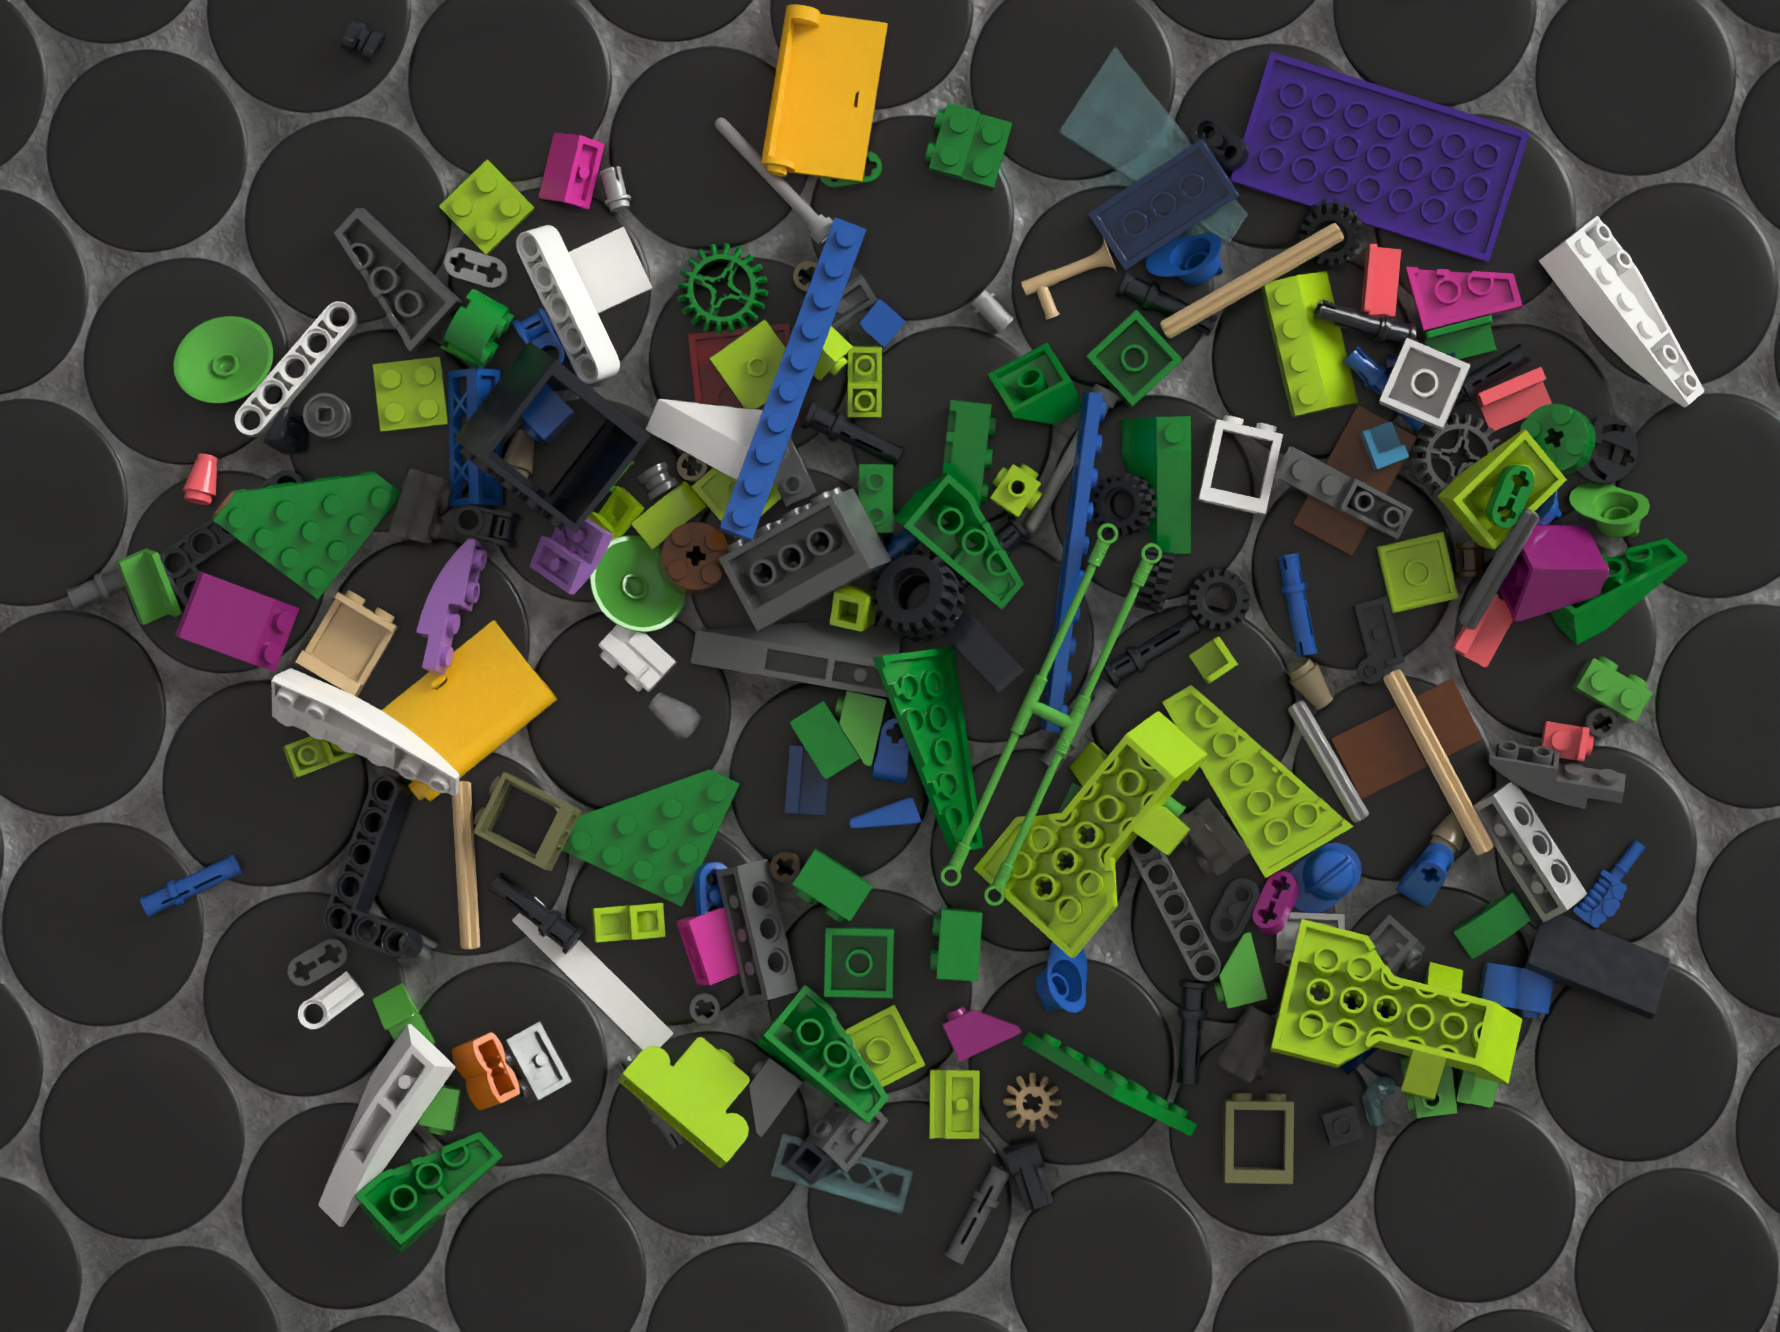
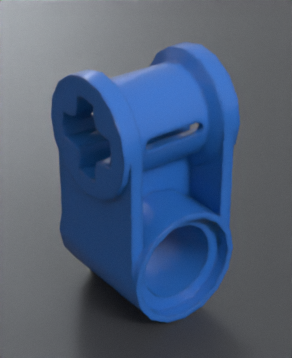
[513,306,567,367]
[872,717,910,784]
[1396,843,1454,908]

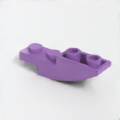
[416,538,487,675]

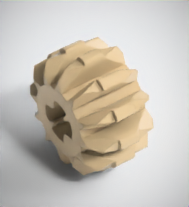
[1003,1073,1061,1131]

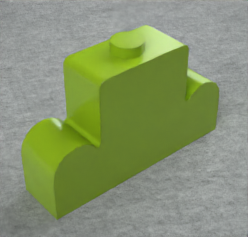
[617,1037,750,1169]

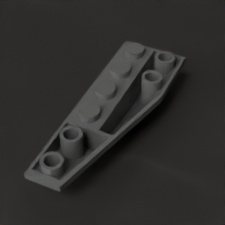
[691,620,902,698]

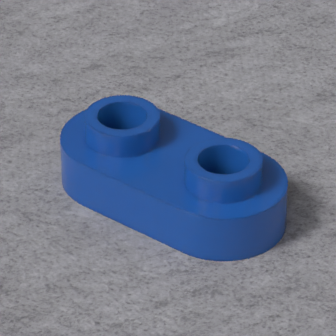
[694,862,727,916]

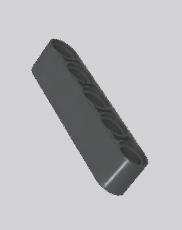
[1127,842,1221,981]

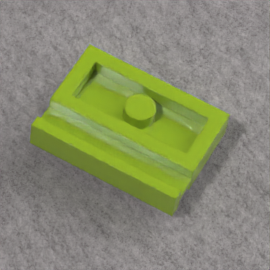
[930,1069,980,1139]

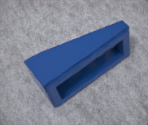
[849,797,922,829]

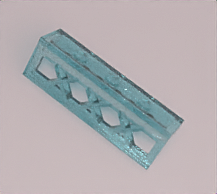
[771,1133,913,1214]

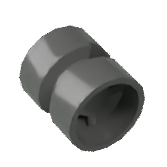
[303,393,353,440]

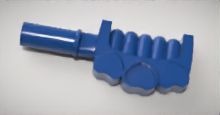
[1572,840,1645,928]

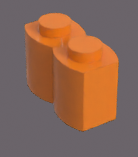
[452,1032,520,1111]

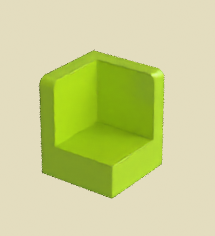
[1188,636,1238,684]

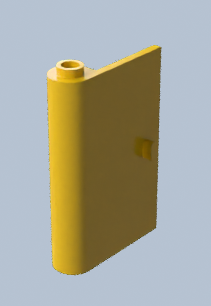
[761,4,888,183]
[381,620,558,802]

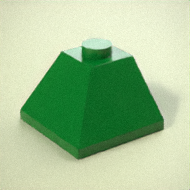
[988,343,1082,424]

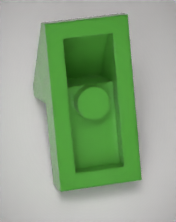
[373,983,435,1044]

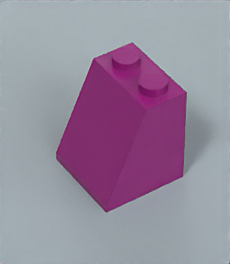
[1499,525,1609,621]

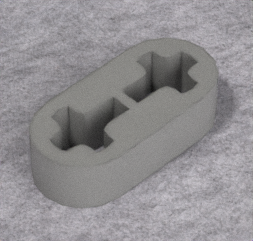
[444,247,508,289]

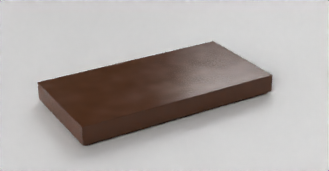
[1292,405,1417,556]
[1330,678,1483,799]

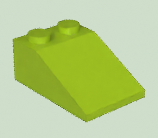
[1438,429,1567,550]

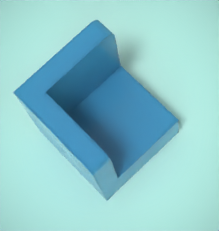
[1359,422,1409,471]

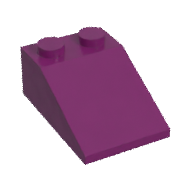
[175,571,300,672]

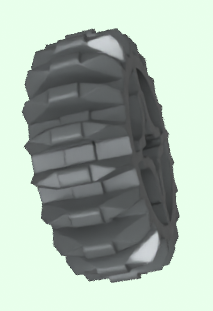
[1411,413,1501,499]

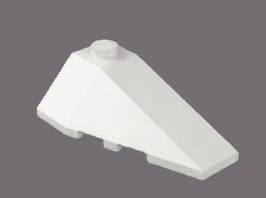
[646,399,763,479]

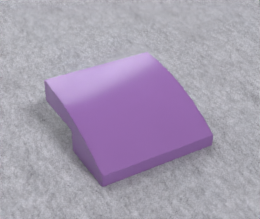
[529,518,613,594]

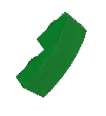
[1454,890,1532,959]

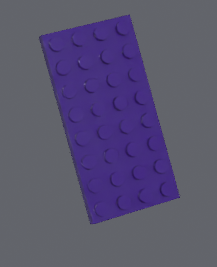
[1230,52,1530,263]

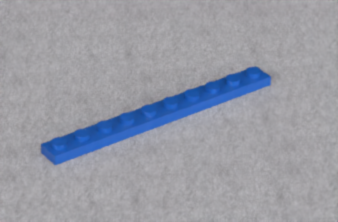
[719,217,867,542]
[1040,391,1106,733]

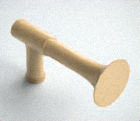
[1021,238,1117,320]

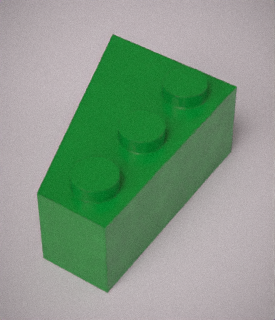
[942,400,997,509]

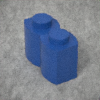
[1478,962,1554,1019]

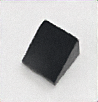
[264,407,307,455]
[785,1139,835,1186]

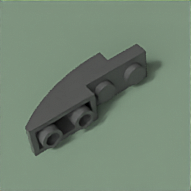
[1274,447,1413,539]
[1489,740,1626,809]

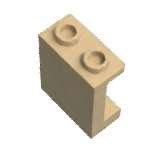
[295,590,399,697]

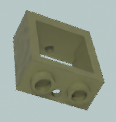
[473,772,582,871]
[1222,1092,1294,1184]

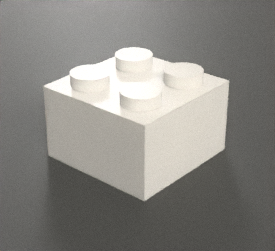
[1379,338,1470,431]

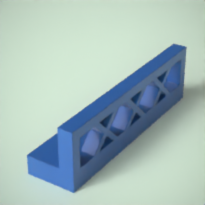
[448,368,503,507]

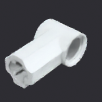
[298,971,365,1029]

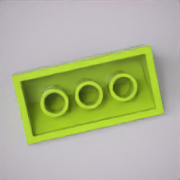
[1260,271,1358,419]

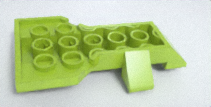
[974,711,1209,958]
[1270,919,1522,1100]

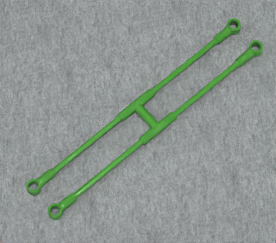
[941,523,1162,906]

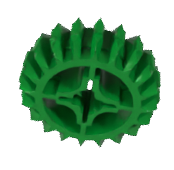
[677,243,768,335]

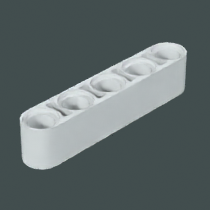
[516,225,620,384]
[235,301,358,437]

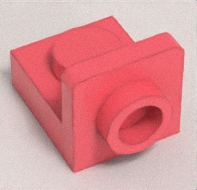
[1541,721,1594,761]

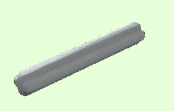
[1288,700,1369,823]

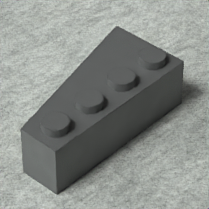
[334,208,462,352]

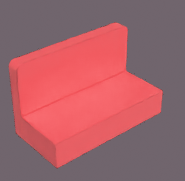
[1360,244,1401,318]
[1475,367,1552,431]
[1450,594,1513,667]

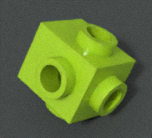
[989,463,1042,519]

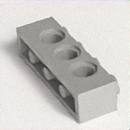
[1473,781,1587,923]

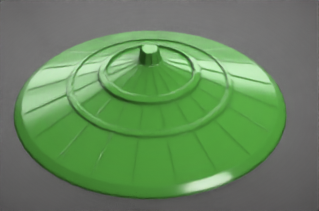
[173,316,273,403]
[590,535,686,632]

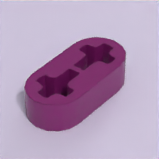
[1252,871,1299,935]

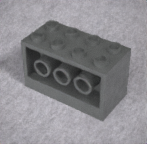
[719,487,892,631]

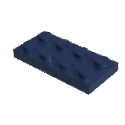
[1088,138,1240,270]

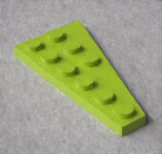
[1161,685,1353,878]

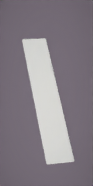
[512,897,673,1050]

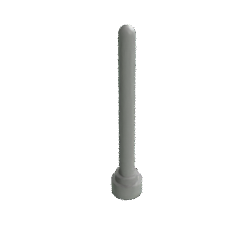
[715,117,833,245]
[1025,384,1119,533]

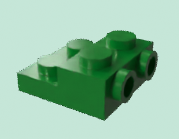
[924,102,1012,189]

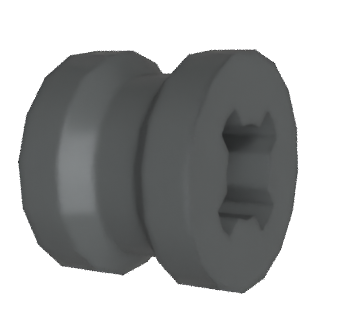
[636,461,679,501]

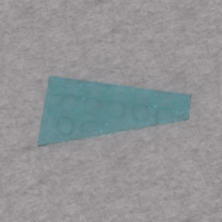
[1059,46,1248,244]

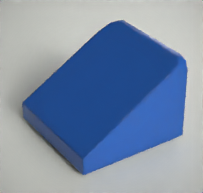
[858,299,906,348]

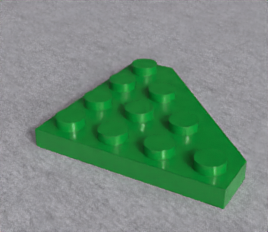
[211,471,402,600]
[562,769,740,907]
[1022,1032,1197,1136]

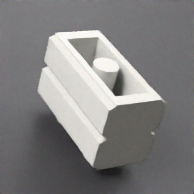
[598,625,677,692]

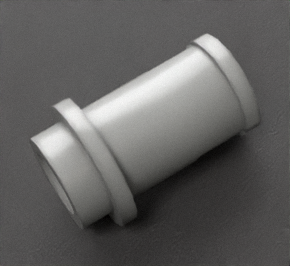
[600,166,631,212]
[971,290,1014,333]

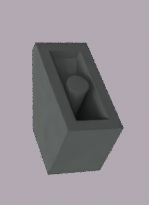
[748,1056,803,1137]

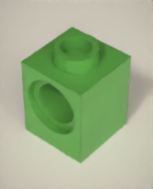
[419,1085,463,1135]

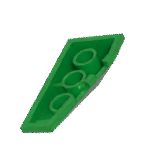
[1120,416,1191,555]
[894,473,1024,610]
[1550,538,1687,645]
[756,985,889,1125]
[355,1132,503,1255]

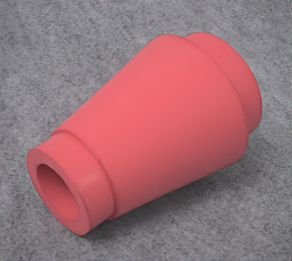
[183,453,218,506]

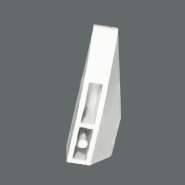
[1539,216,1704,408]
[271,668,459,797]
[318,1024,456,1227]

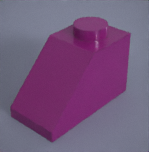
[942,1006,1021,1062]

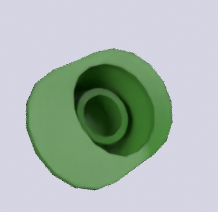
[1569,482,1650,538]

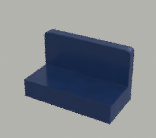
[784,745,829,816]

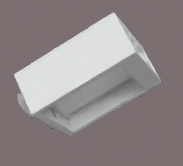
[1197,415,1283,515]

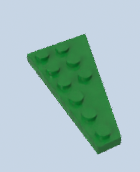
[872,647,983,853]

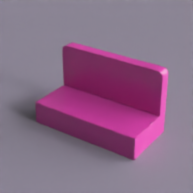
[539,133,605,209]
[676,908,740,985]

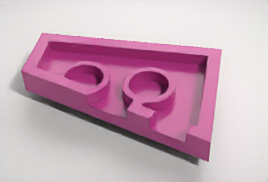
[1405,267,1523,333]

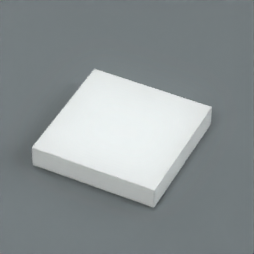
[568,227,653,314]

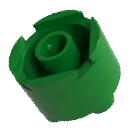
[441,289,515,368]
[1520,404,1596,475]

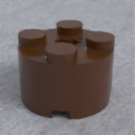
[658,522,729,595]

